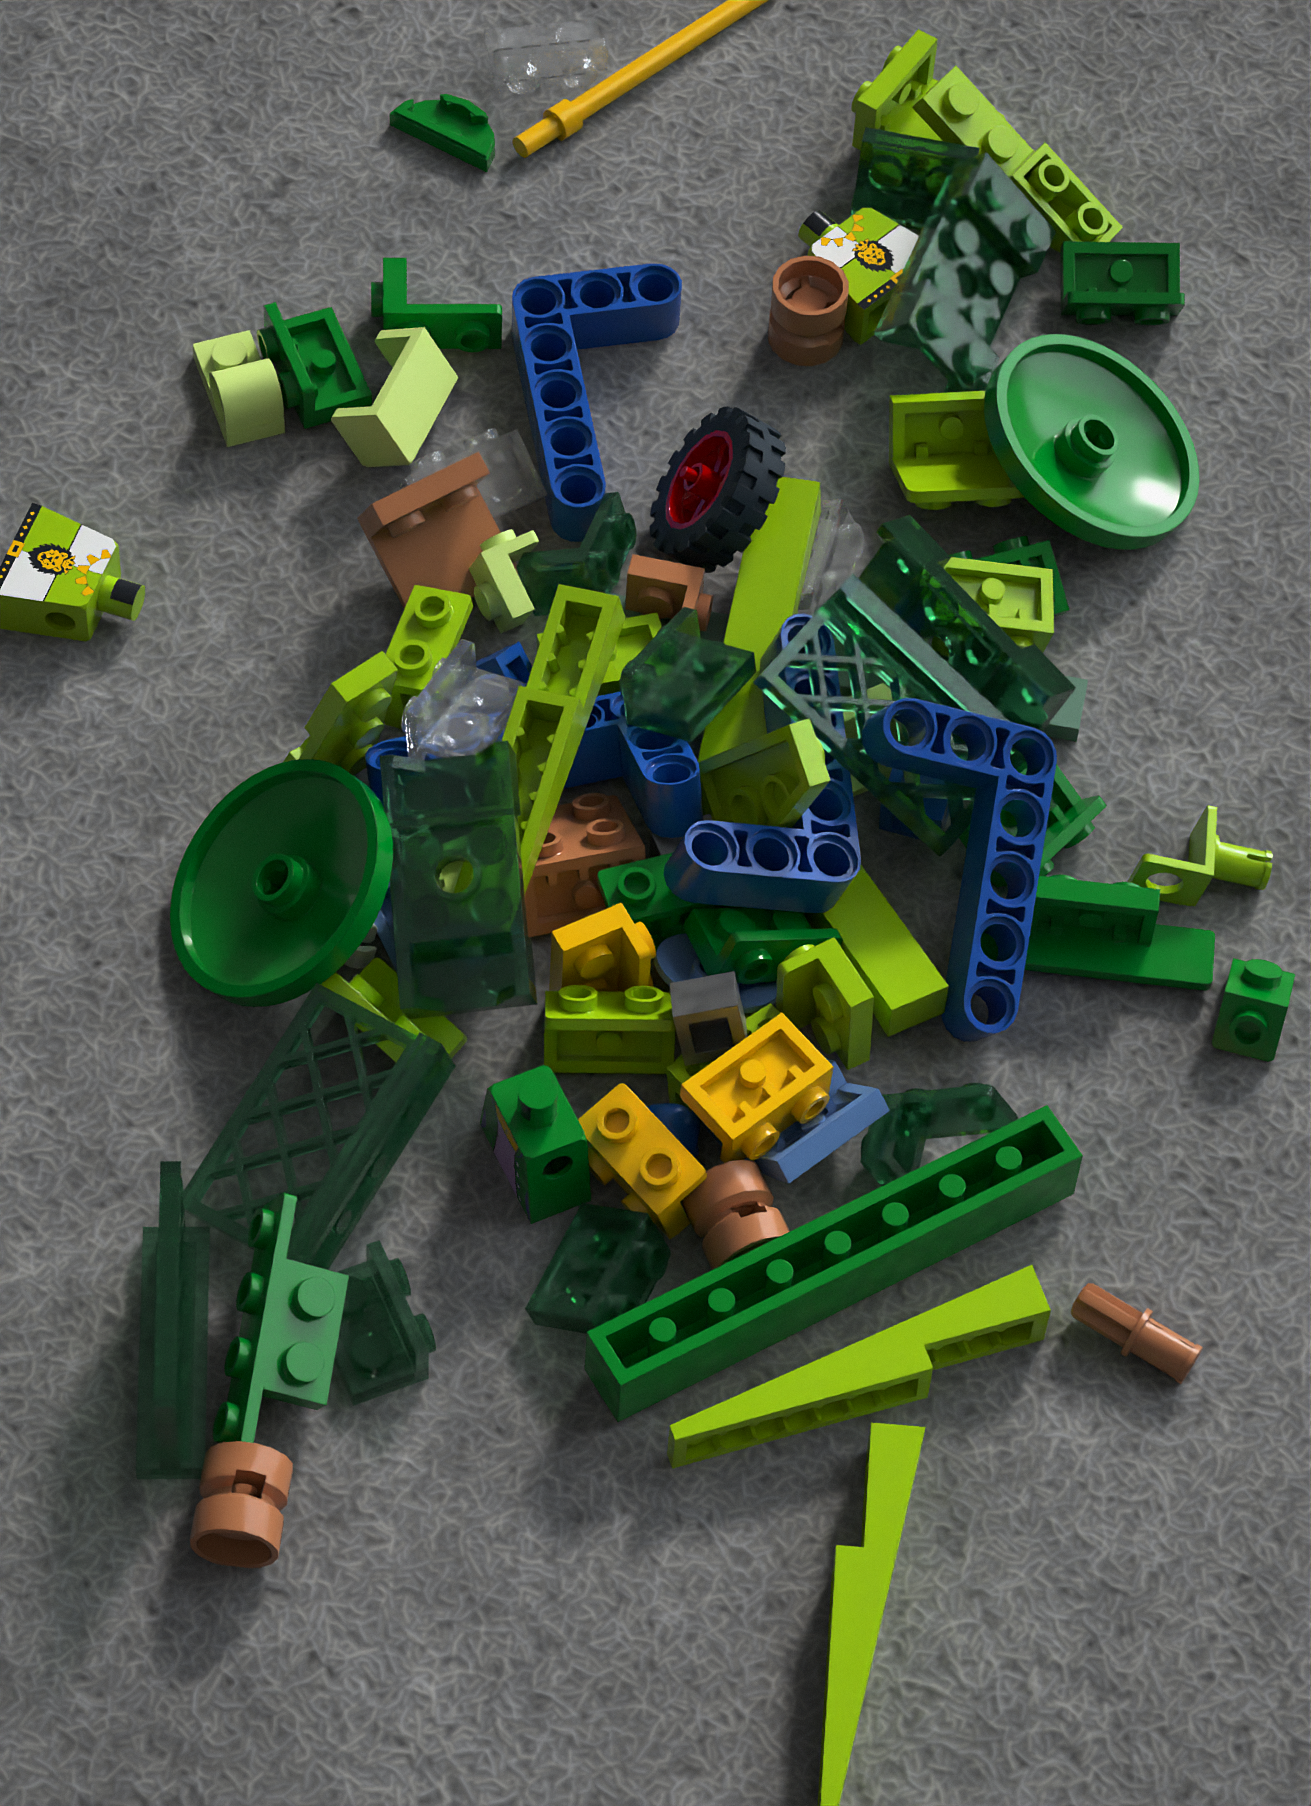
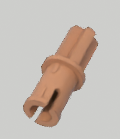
[1070,1283,1203,1384]

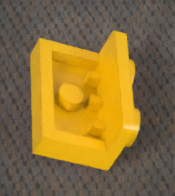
[578,1083,707,1239]

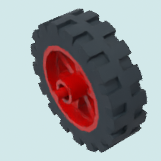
[649,406,786,573]

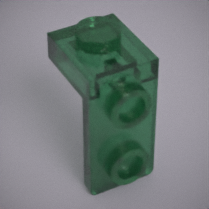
[516,492,637,616]
[860,1083,1019,1186]

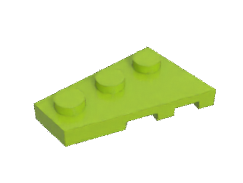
[284,651,398,775]
[698,718,830,828]

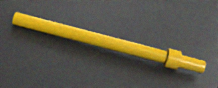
[513,0,769,158]

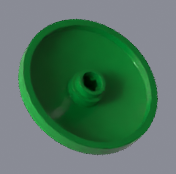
[984,334,1200,550]
[170,759,393,1007]

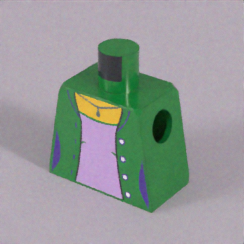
[480,1065,591,1224]

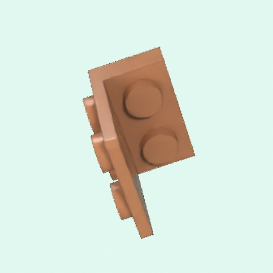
[357,451,519,609]
[521,793,646,938]

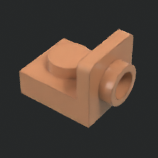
[625,554,713,651]

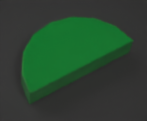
[389,94,495,172]

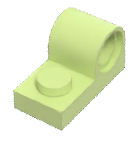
[193,330,285,447]

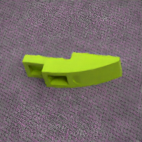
[912,66,1123,253]

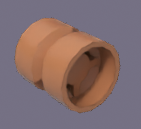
[768,256,849,366]
[681,1159,790,1270]
[190,1441,293,1568]

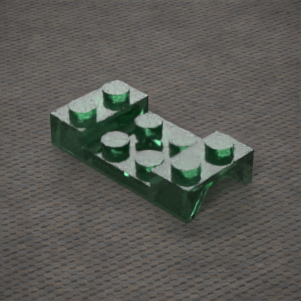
[874,152,1056,393]
[820,515,1076,768]
[380,741,537,1019]

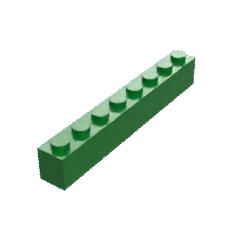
[584,1105,1083,1422]

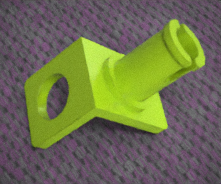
[1127,805,1273,906]

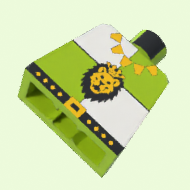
[798,208,943,345]
[0,503,145,641]

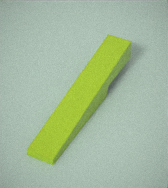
[698,477,821,815]
[446,584,626,936]
[803,865,949,1037]
[667,1265,1051,1469]
[817,1422,926,1806]

